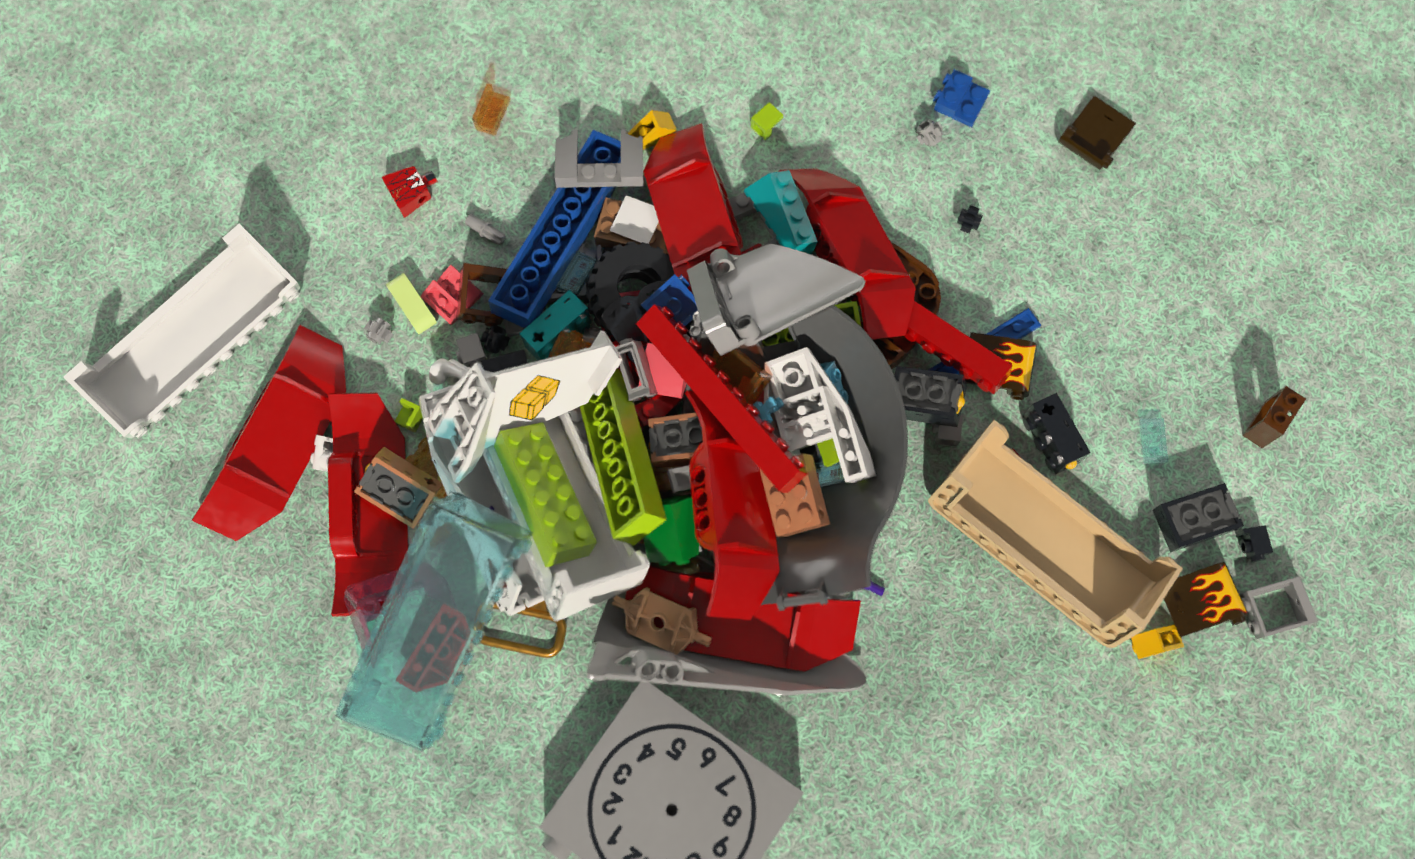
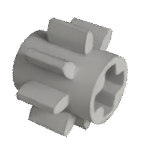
[916,119,943,146]
[364,318,393,345]

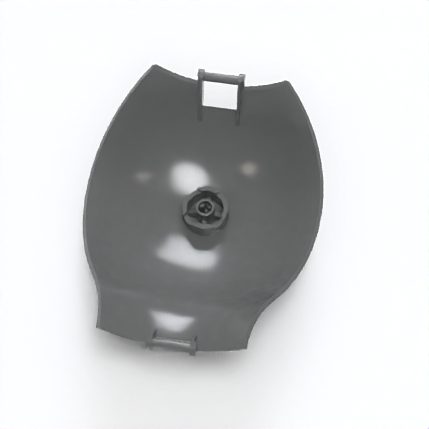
[682,304,908,611]

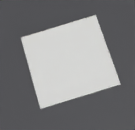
[610,195,659,244]

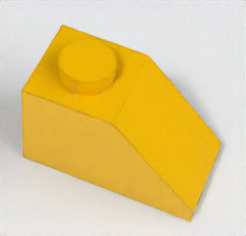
[628,110,677,150]
[1131,625,1184,659]

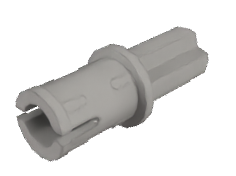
[465,213,506,245]

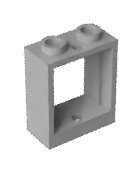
[1240,576,1318,639]

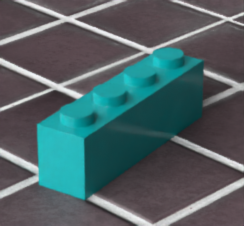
[743,170,818,255]

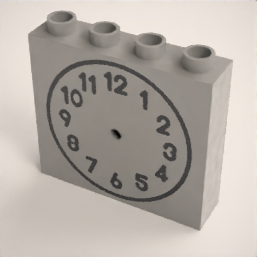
[539,682,804,859]

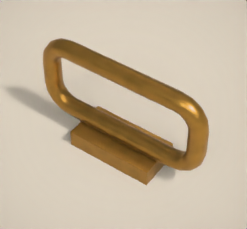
[473,599,566,658]

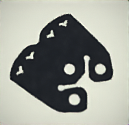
[602,280,692,364]

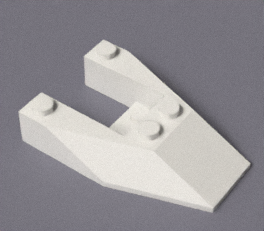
[764,347,876,483]

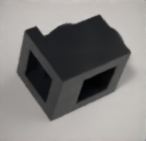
[1235,525,1273,562]

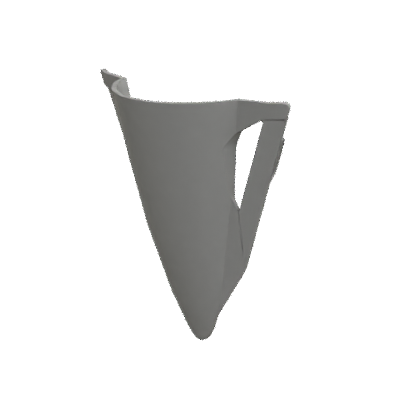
[586,480,866,695]

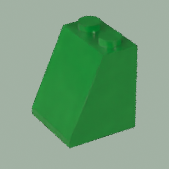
[643,494,700,566]

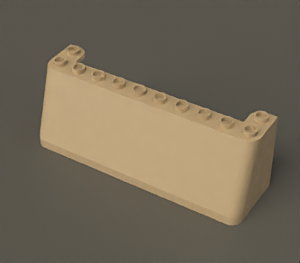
[928,420,1183,648]

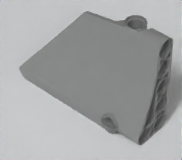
[687,244,865,355]

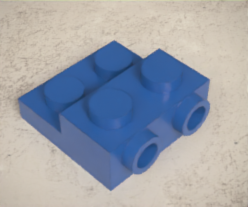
[933,69,990,128]
[641,274,698,326]

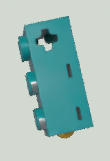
[519,290,592,361]

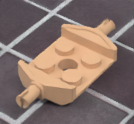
[612,587,712,655]

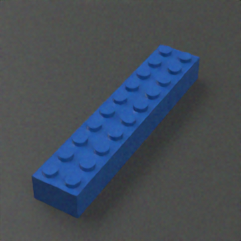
[488,130,621,328]

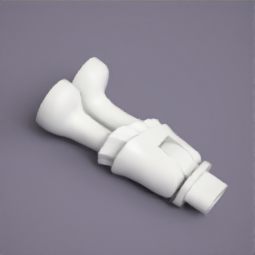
[429,358,493,385]

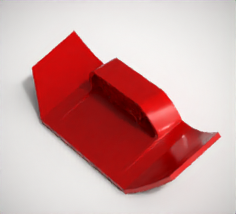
[643,123,743,294]
[778,168,916,339]
[192,325,346,541]
[685,390,780,620]
[328,392,409,617]
[625,565,861,672]

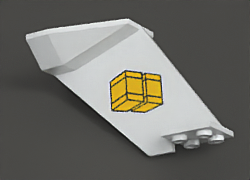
[427,330,622,483]

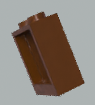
[457,263,507,327]
[1243,386,1306,448]

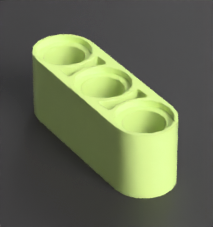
[385,273,437,334]

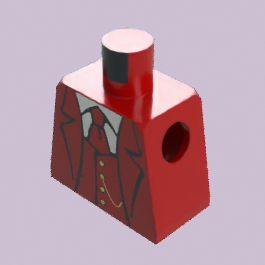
[381,166,438,218]

